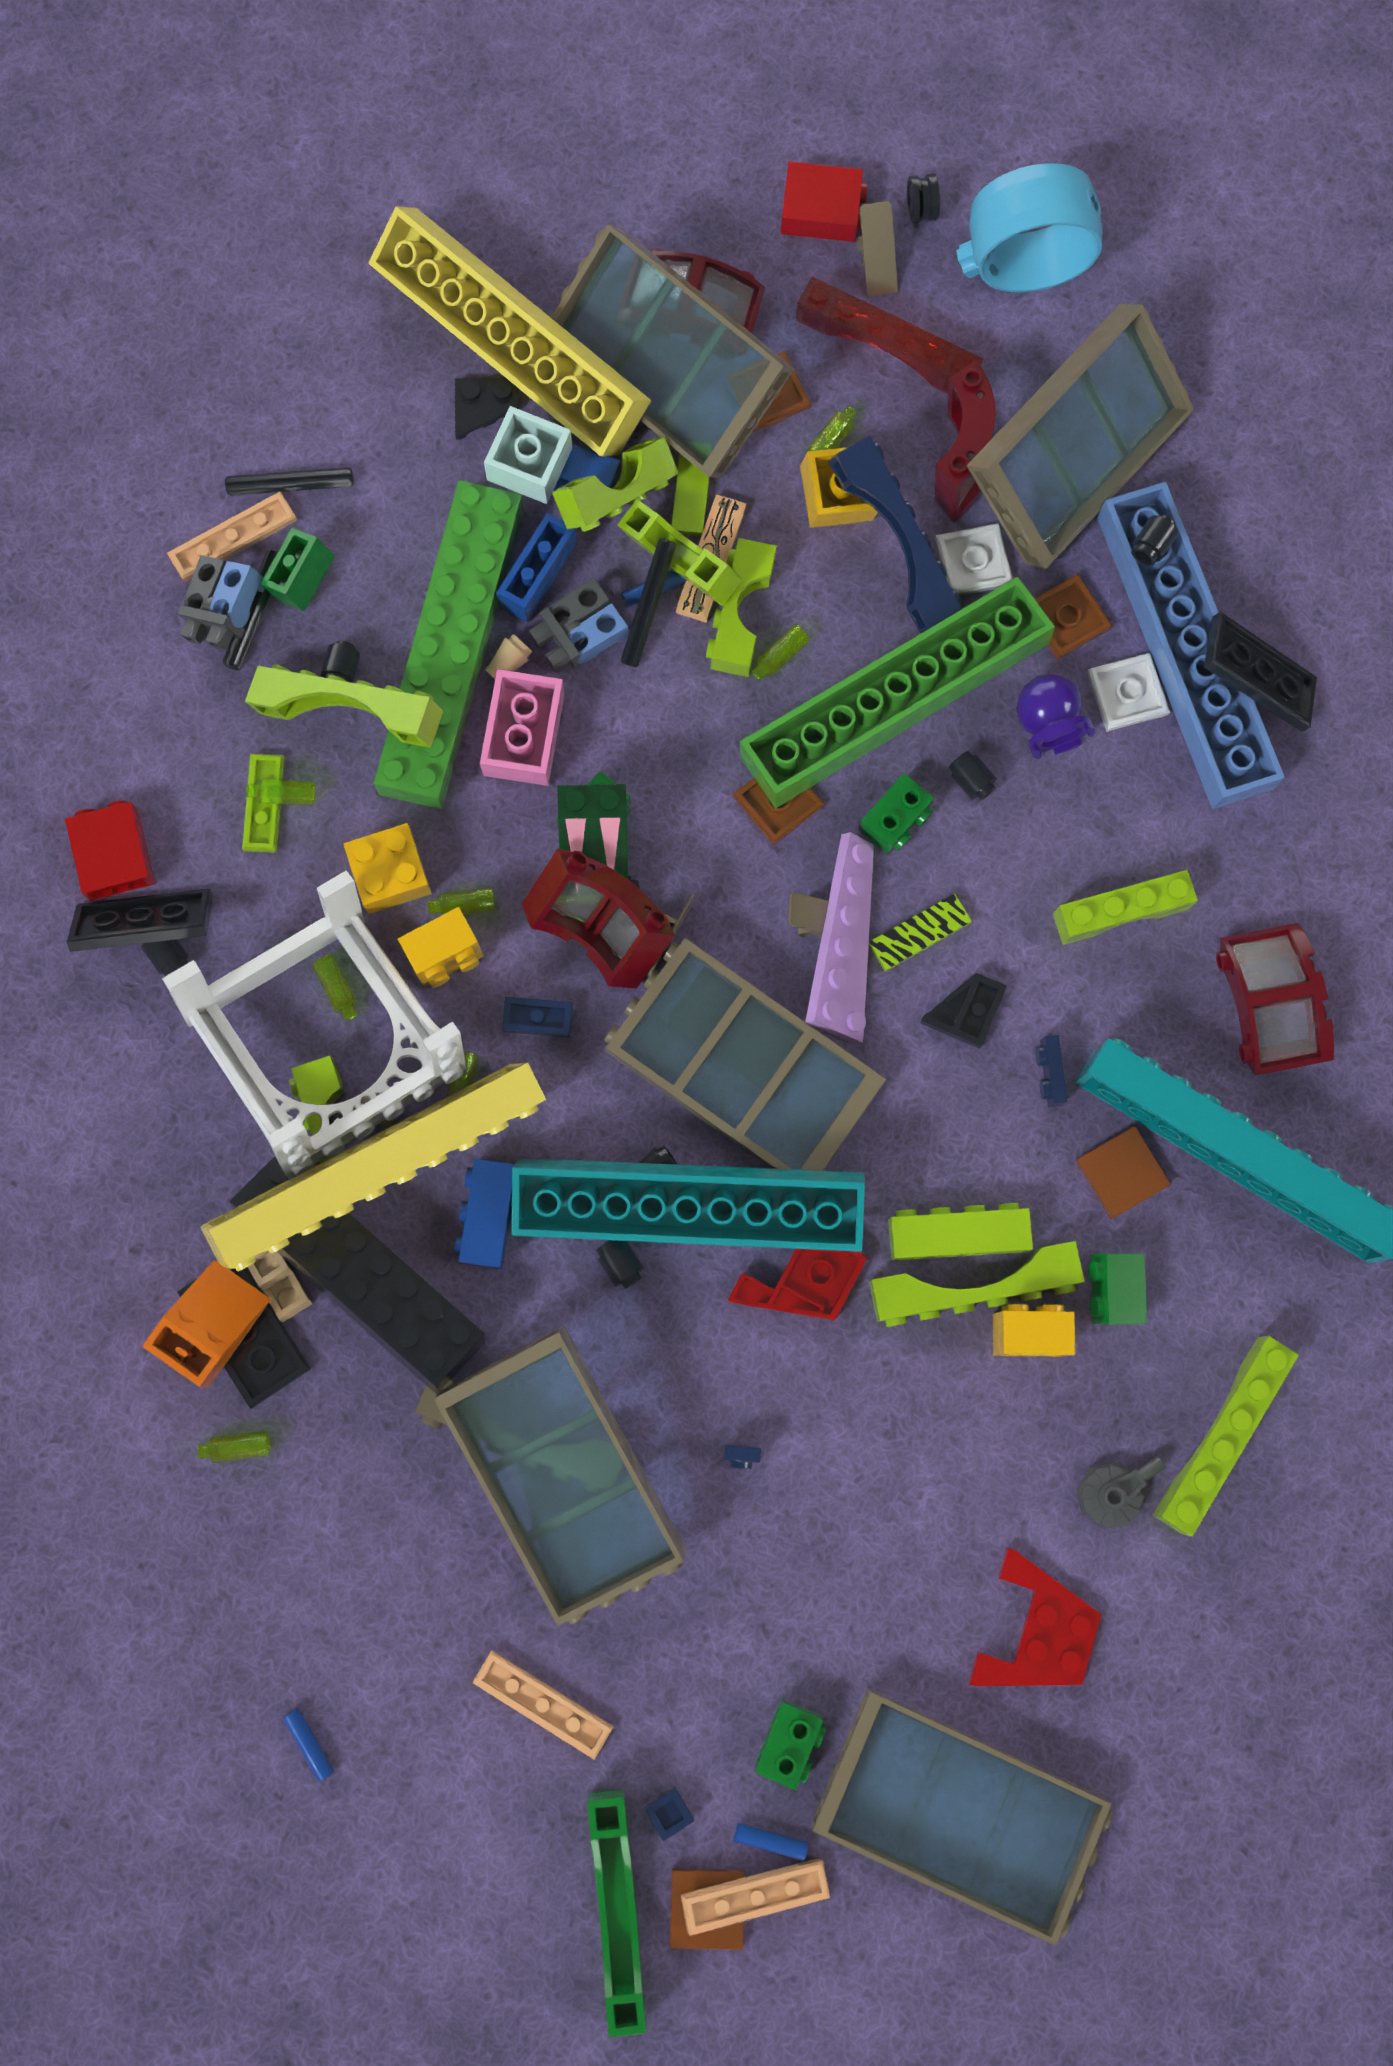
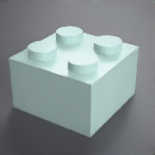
[484,406,572,504]

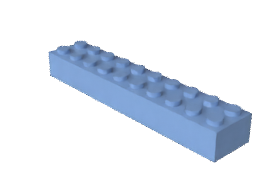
[1097,481,1285,810]

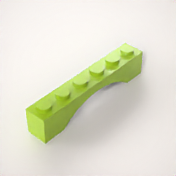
[245,665,443,748]
[869,1241,1085,1327]
[1153,1336,1299,1537]

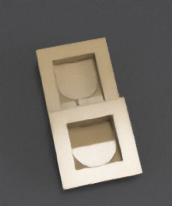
[248,1250,313,1323]

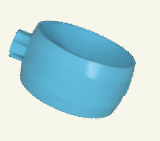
[956,163,1103,292]

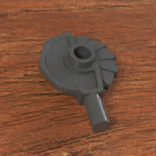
[1077,1456,1166,1529]

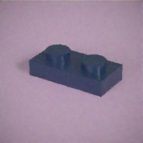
[502,996,573,1038]
[1035,1035,1067,1107]

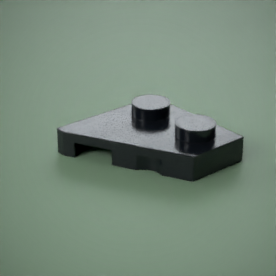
[455,377,520,440]
[920,973,1007,1049]

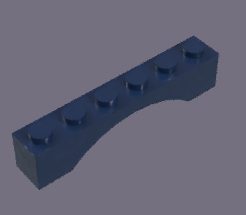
[828,435,962,633]

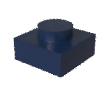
[724,1445,761,1469]
[644,1787,694,1842]

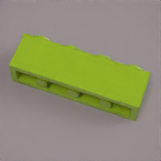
[888,1203,1033,1261]

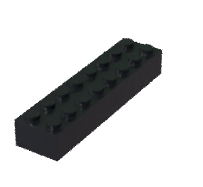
[229,1156,485,1395]

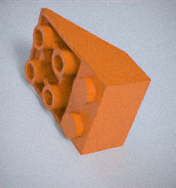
[142,1260,271,1387]

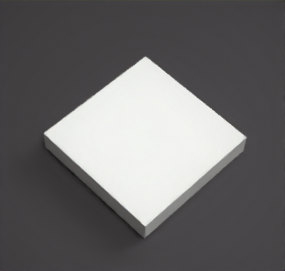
[935,523,1013,596]
[1087,653,1170,732]

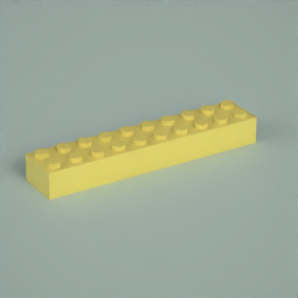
[368,206,651,457]
[200,1063,546,1271]

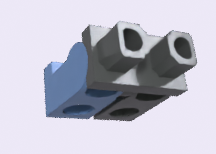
[177,555,265,651]
[528,577,629,673]

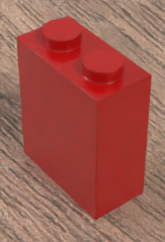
[780,161,868,242]
[65,800,156,901]

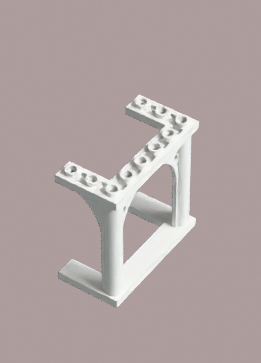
[162,870,466,1179]

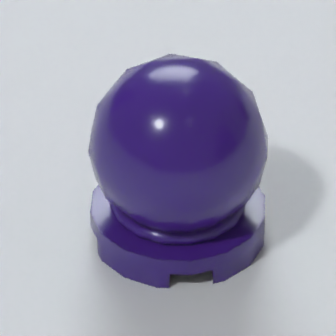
[1016,674,1095,759]

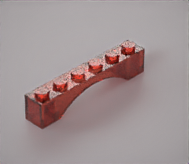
[796,276,983,394]

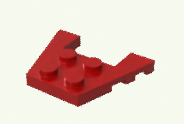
[727,1249,867,1321]
[969,1547,1102,1686]

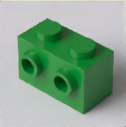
[261,528,335,612]
[858,773,934,854]
[1088,1254,1147,1324]
[754,1698,826,1791]

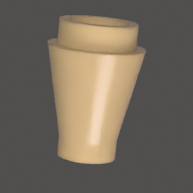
[485,634,532,680]

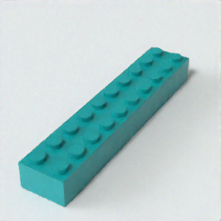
[1075,1038,1393,1264]
[512,1158,865,1252]

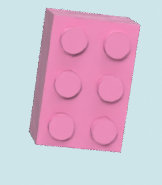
[480,669,565,786]

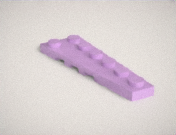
[805,832,874,1044]

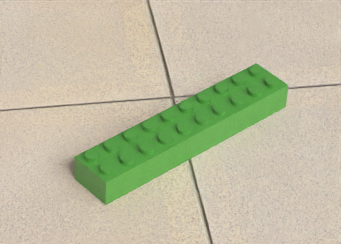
[373,480,524,810]
[740,576,1055,809]

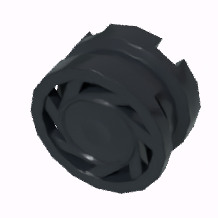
[907,173,940,223]

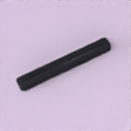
[225,467,354,496]
[621,538,676,667]
[223,549,278,671]

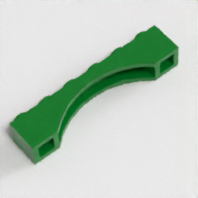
[587,1789,647,2038]

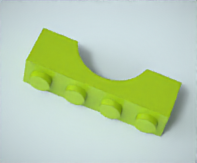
[552,436,678,531]
[617,499,742,606]
[706,538,777,677]
[1053,870,1198,945]
[289,1055,345,1163]

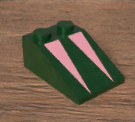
[557,784,628,894]

